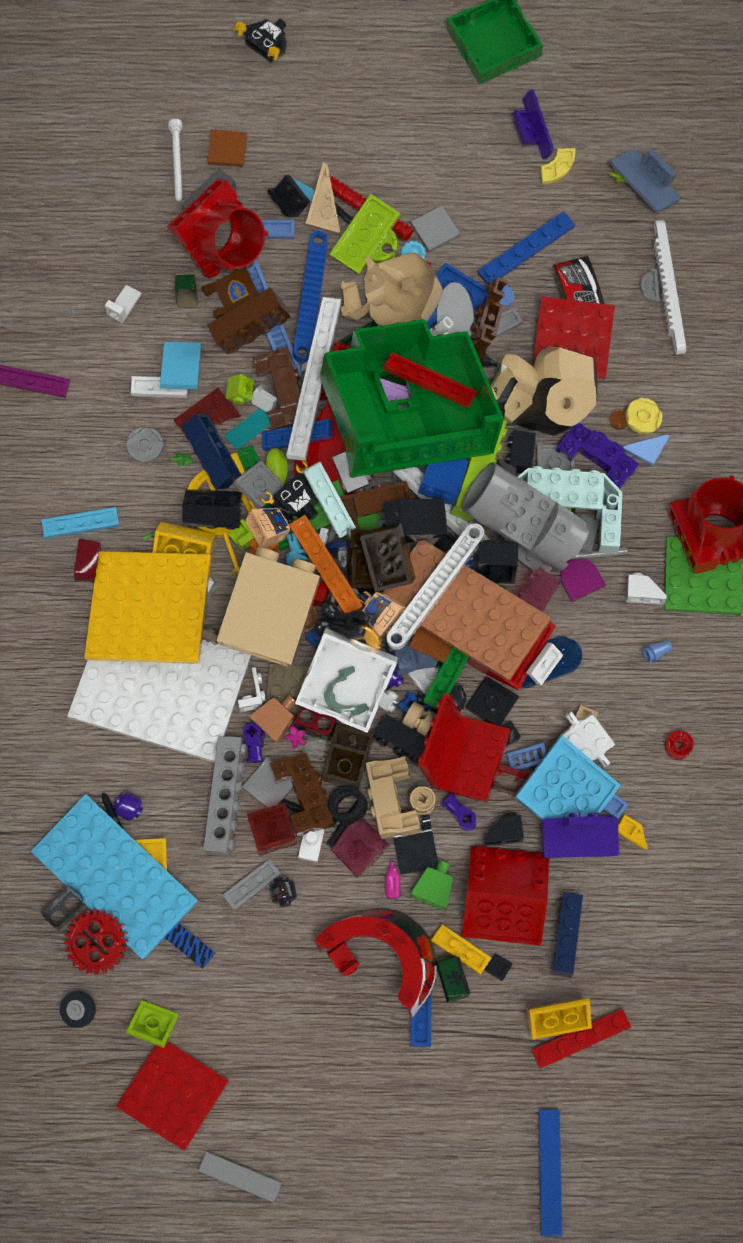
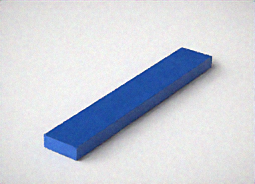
[539,1110,562,1236]

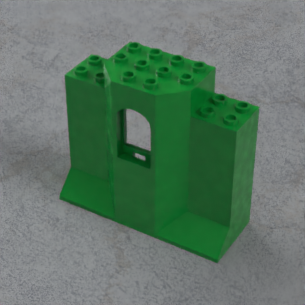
[320,319,504,478]

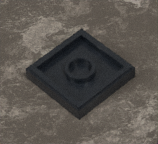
[466,676,519,726]

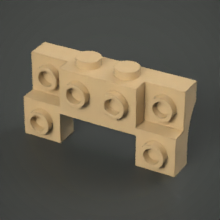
[366,756,422,839]

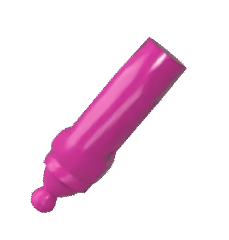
[385,861,401,899]

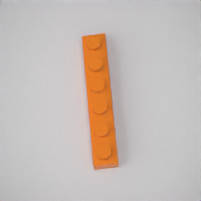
[289,515,364,613]

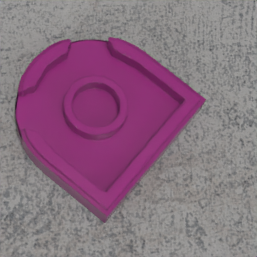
[561,558,606,602]

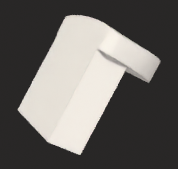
[251,384,277,412]

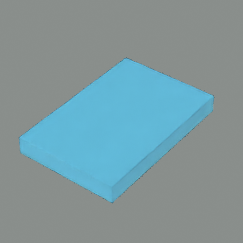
[160,342,201,390]

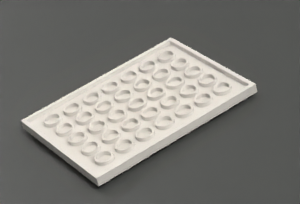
[68,639,252,763]

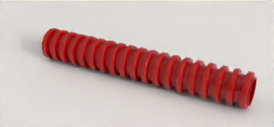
[329,174,413,242]

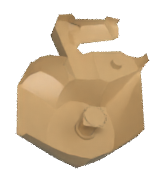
[341,252,443,325]

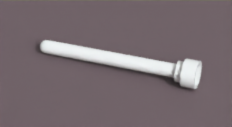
[168,119,182,201]

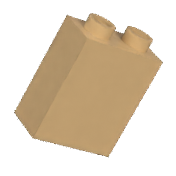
[217,547,320,668]

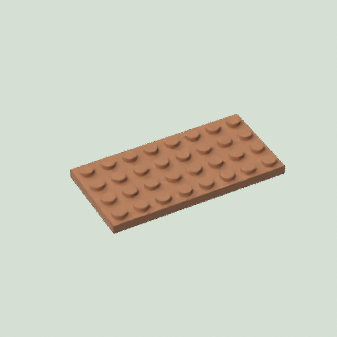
[383,540,551,682]

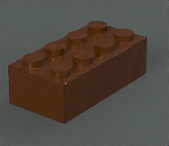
[207,287,291,354]

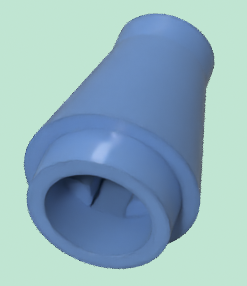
[642,640,672,663]

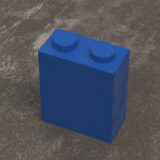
[418,459,469,506]

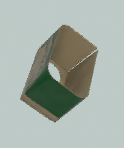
[175,271,198,308]

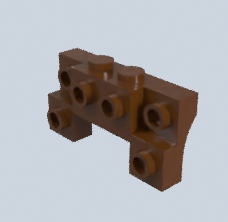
[470,276,508,361]
[252,347,302,430]
[340,481,410,538]
[269,753,334,837]

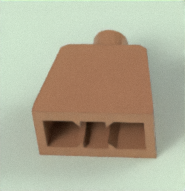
[249,695,296,743]

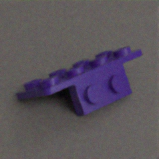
[542,813,619,858]

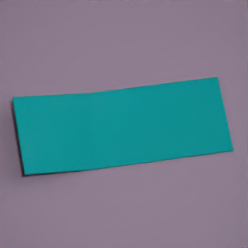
[224,408,270,450]

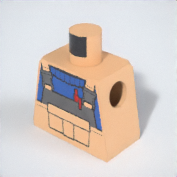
[245,508,294,548]
[359,591,407,637]

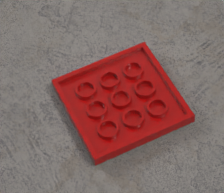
[532,296,615,380]
[116,1042,229,1151]

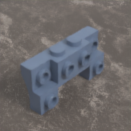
[386,634,438,675]

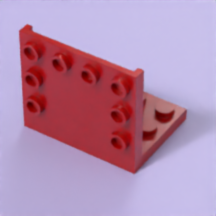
[418,694,511,803]
[462,846,549,946]

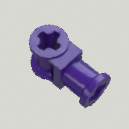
[243,723,265,763]
[441,793,477,832]

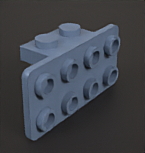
[611,149,680,212]

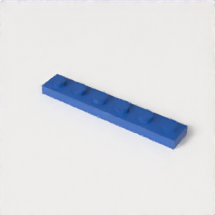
[478,211,575,285]

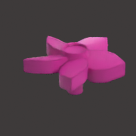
[285,726,306,749]

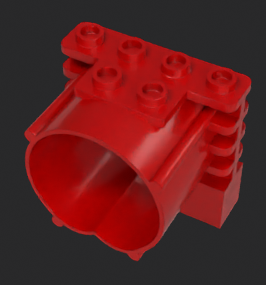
[167,178,268,278]
[668,475,743,574]

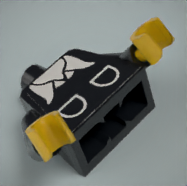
[234,19,287,63]
[260,460,319,520]

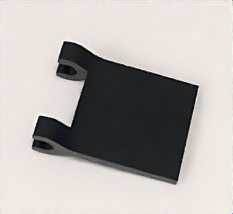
[393,815,438,875]

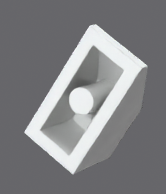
[626,573,666,605]

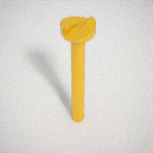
[223,532,241,575]

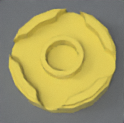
[625,398,662,435]

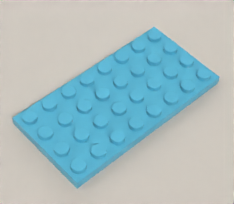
[31,794,199,960]

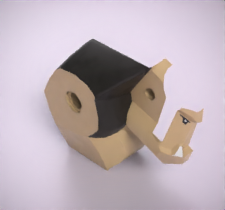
[490,346,598,436]

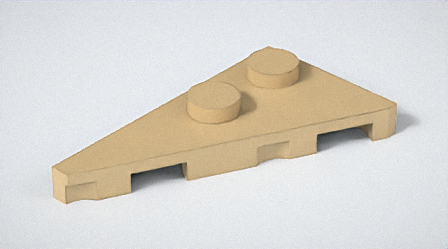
[306,162,340,234]

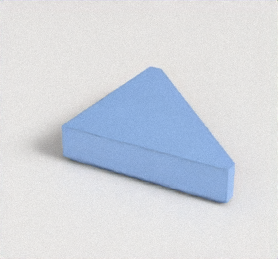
[623,435,669,466]

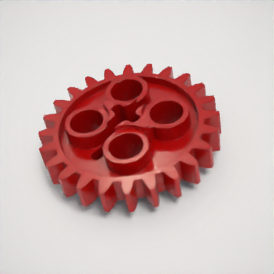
[63,909,129,975]

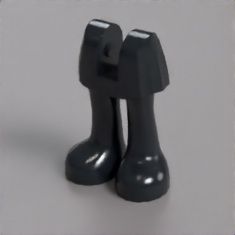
[314,601,372,639]

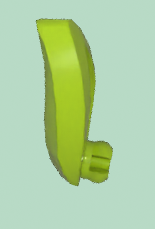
[266,448,288,484]

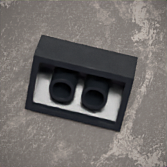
[182,489,242,530]

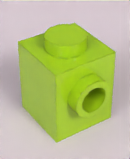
[226,374,254,405]

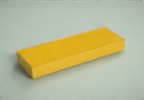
[431,924,492,975]

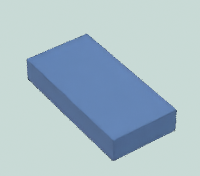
[261,220,295,239]

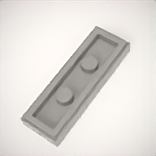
[222,859,281,911]

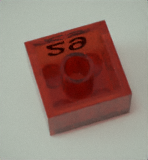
[247,803,297,856]

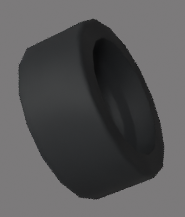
[328,785,368,825]

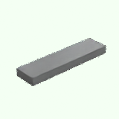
[198,1152,282,1203]

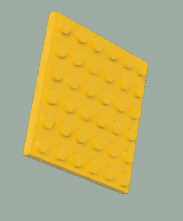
[84,551,212,664]

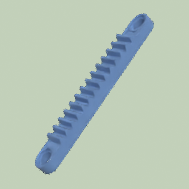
[239,259,302,383]

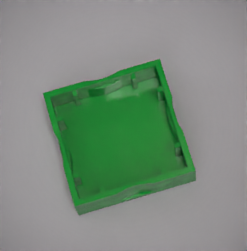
[446,0,543,85]

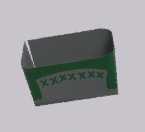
[41,886,85,931]

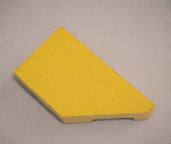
[618,815,648,851]

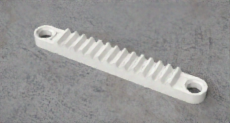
[653,220,686,355]
[387,523,484,650]

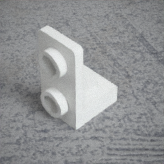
[105,285,141,323]
[238,667,266,713]

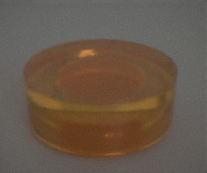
[610,410,628,430]

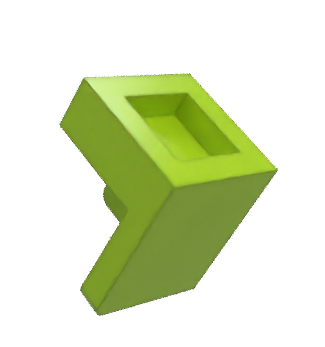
[229,519,255,552]

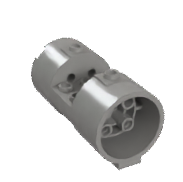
[462,462,589,571]

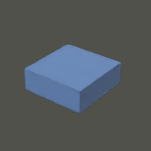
[603,794,629,819]

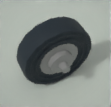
[60,991,96,1028]

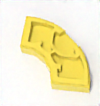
[541,148,575,185]

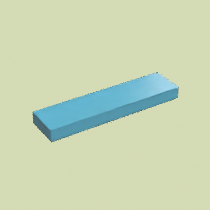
[41,507,120,539]

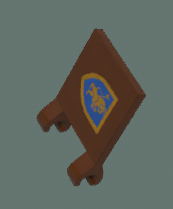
[202,266,259,319]

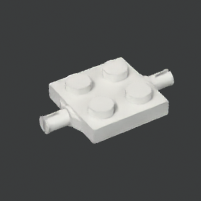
[560,711,615,768]

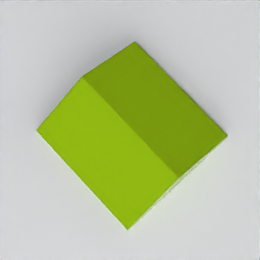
[126,1000,179,1048]

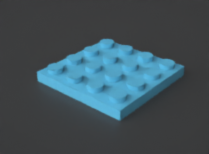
[514,736,621,820]

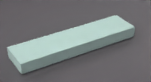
[303,462,356,538]

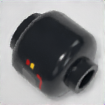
[270,877,297,907]

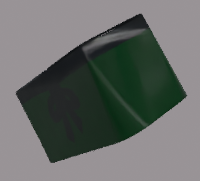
[437,957,470,1003]

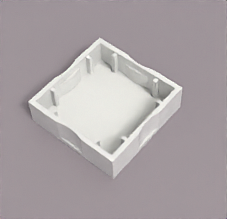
[295,628,398,733]

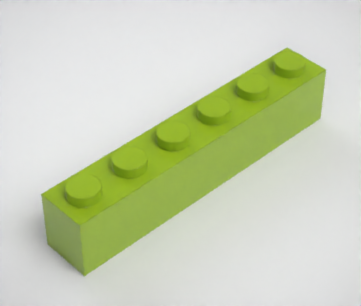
[450,420,507,522]

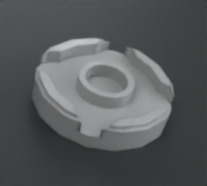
[126,427,164,464]

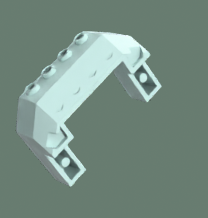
[504,466,622,554]

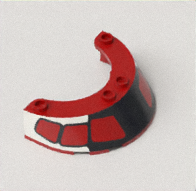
[314,909,437,1018]

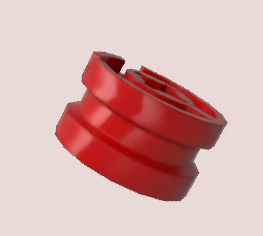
[665,730,694,760]

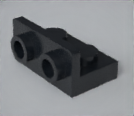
[267,175,310,217]

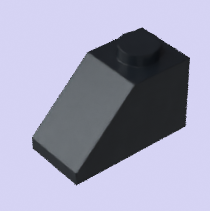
[483,813,524,847]

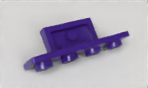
[513,90,554,159]

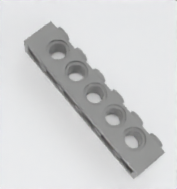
[203,736,247,857]

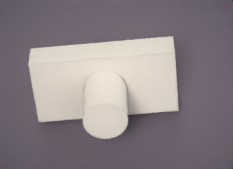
[298,830,325,863]

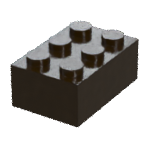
[360,523,416,592]

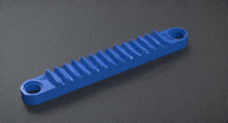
[292,231,328,363]

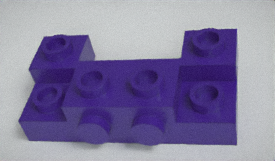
[556,423,639,489]

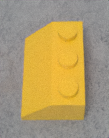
[152,521,216,557]
[526,997,592,1040]

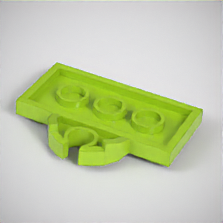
[330,194,401,275]

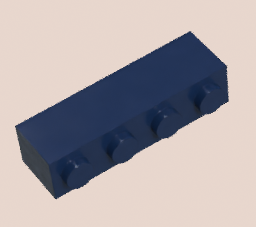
[182,414,241,489]
[552,892,583,978]

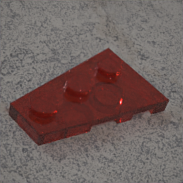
[174,388,241,435]

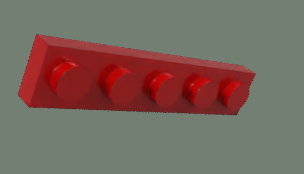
[384,352,477,409]
[531,1009,631,1069]

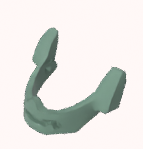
[324,666,368,716]

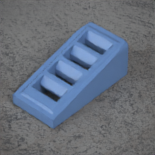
[507,742,548,770]

